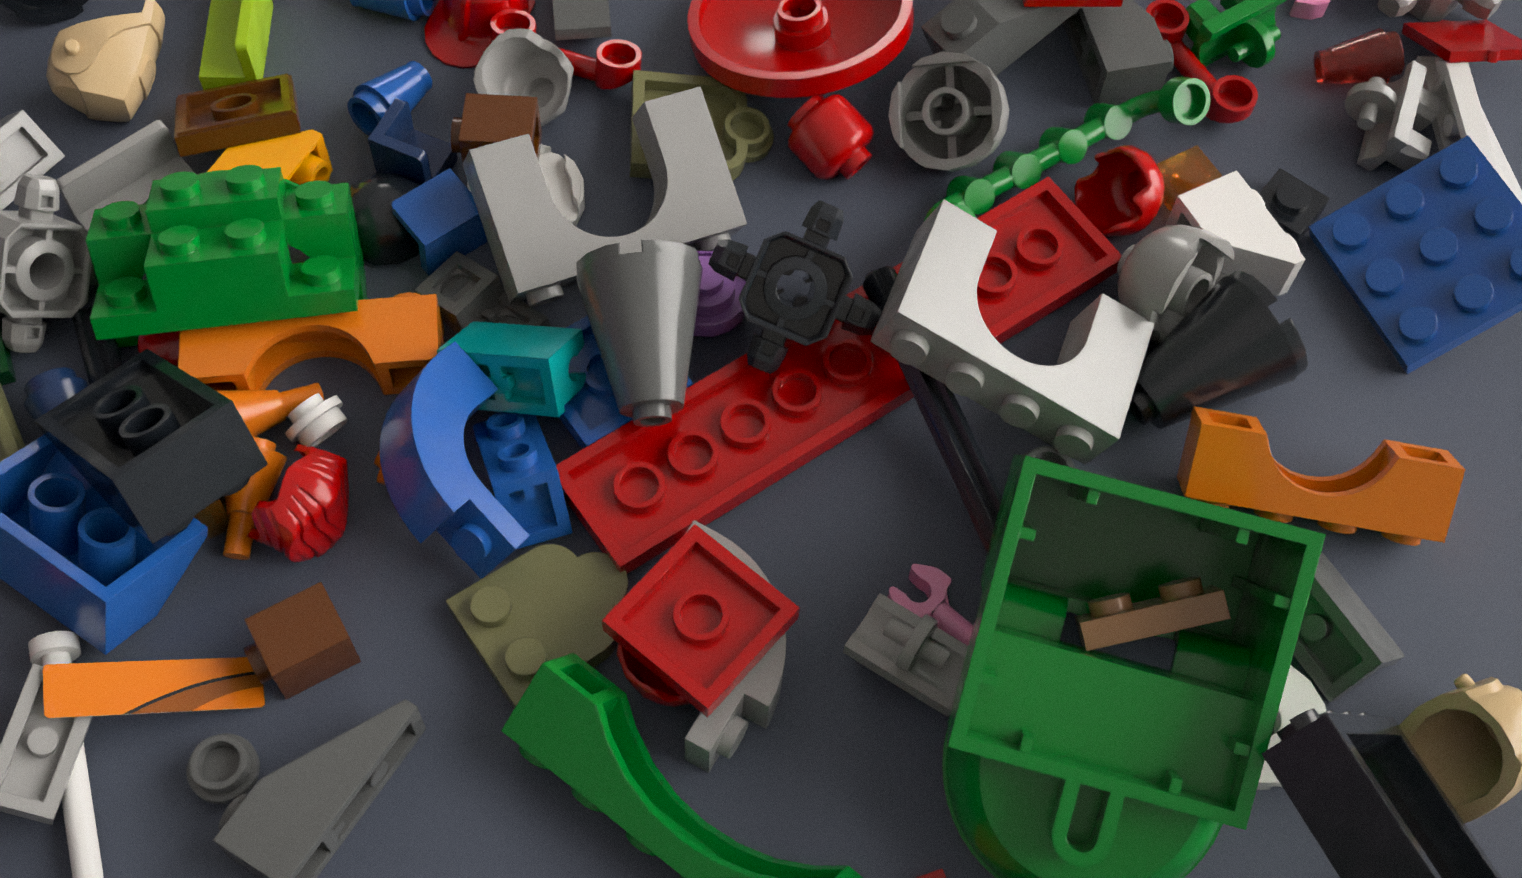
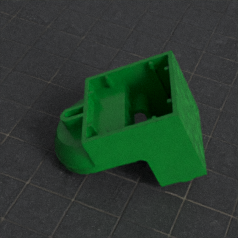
[942,454,1326,878]

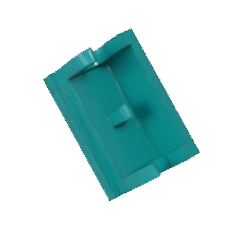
[437,321,586,417]

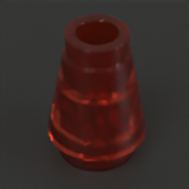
[1313,28,1404,84]

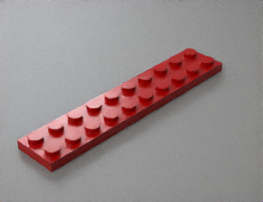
[556,176,1122,574]

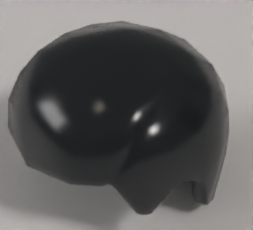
[350,173,420,265]

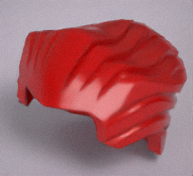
[246,444,349,563]

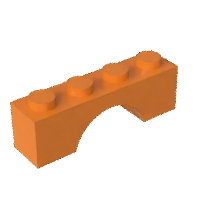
[178,292,445,395]
[1177,406,1466,546]

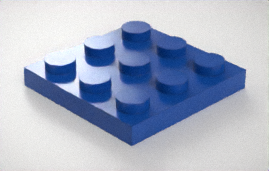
[1309,135,1522,374]

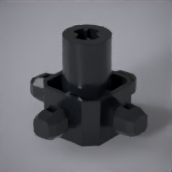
[708,200,882,374]

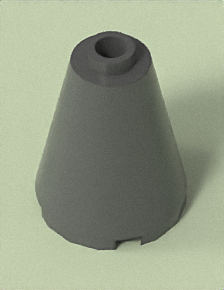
[576,239,703,427]

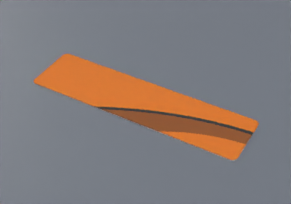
[42,657,265,718]

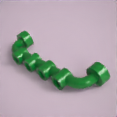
[924,77,1210,221]

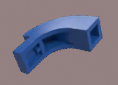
[380,341,530,579]

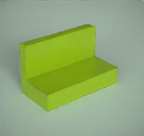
[199,0,273,90]

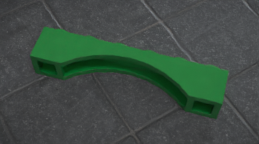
[501,652,864,878]

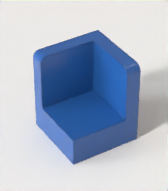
[392,168,487,276]

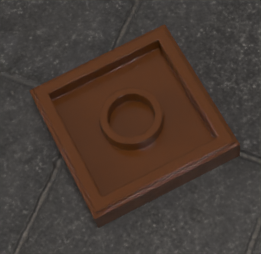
[174,73,301,157]

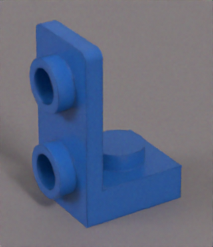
[472,412,573,549]

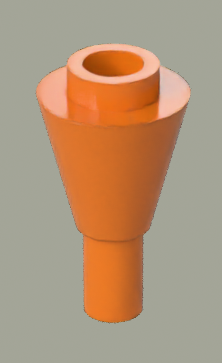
[215,382,325,437]
[223,437,287,560]

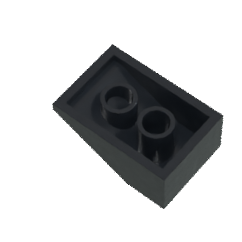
[34,349,268,544]

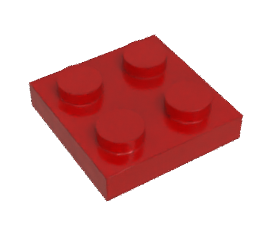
[602,524,800,718]

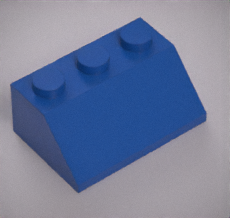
[0,435,208,655]

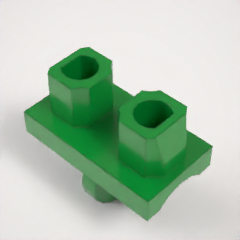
[1185,0,1287,68]

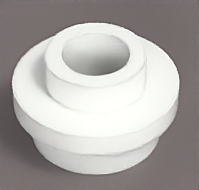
[285,393,348,447]

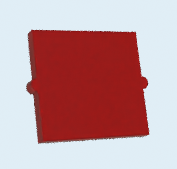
[1402,20,1522,63]

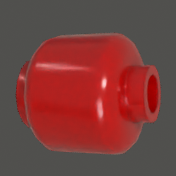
[787,94,874,180]

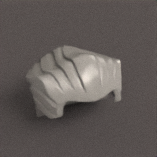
[473,29,574,128]

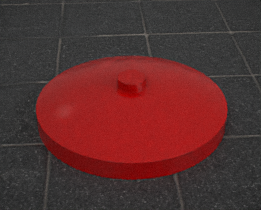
[687,0,914,98]

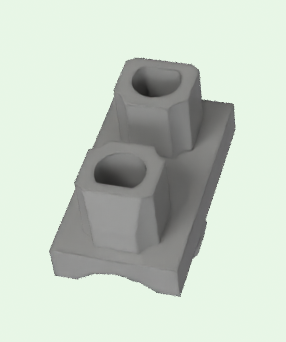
[1345,60,1442,172]
[843,593,968,717]

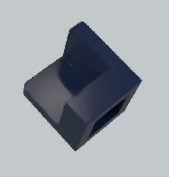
[368,98,458,185]

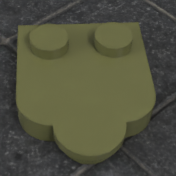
[629,70,774,180]
[446,544,628,709]

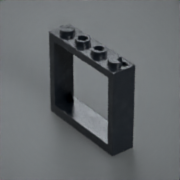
[1261,708,1501,878]

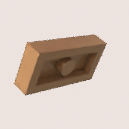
[1074,576,1231,651]

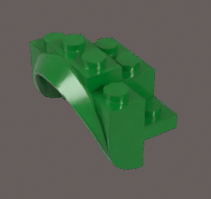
[86,165,367,347]

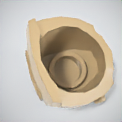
[46,0,165,122]
[1399,674,1522,823]

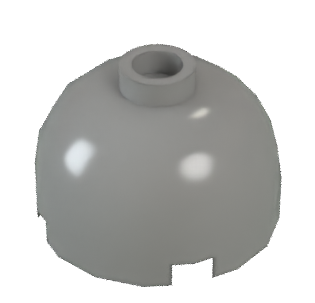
[888,51,1010,172]
[1117,225,1234,345]

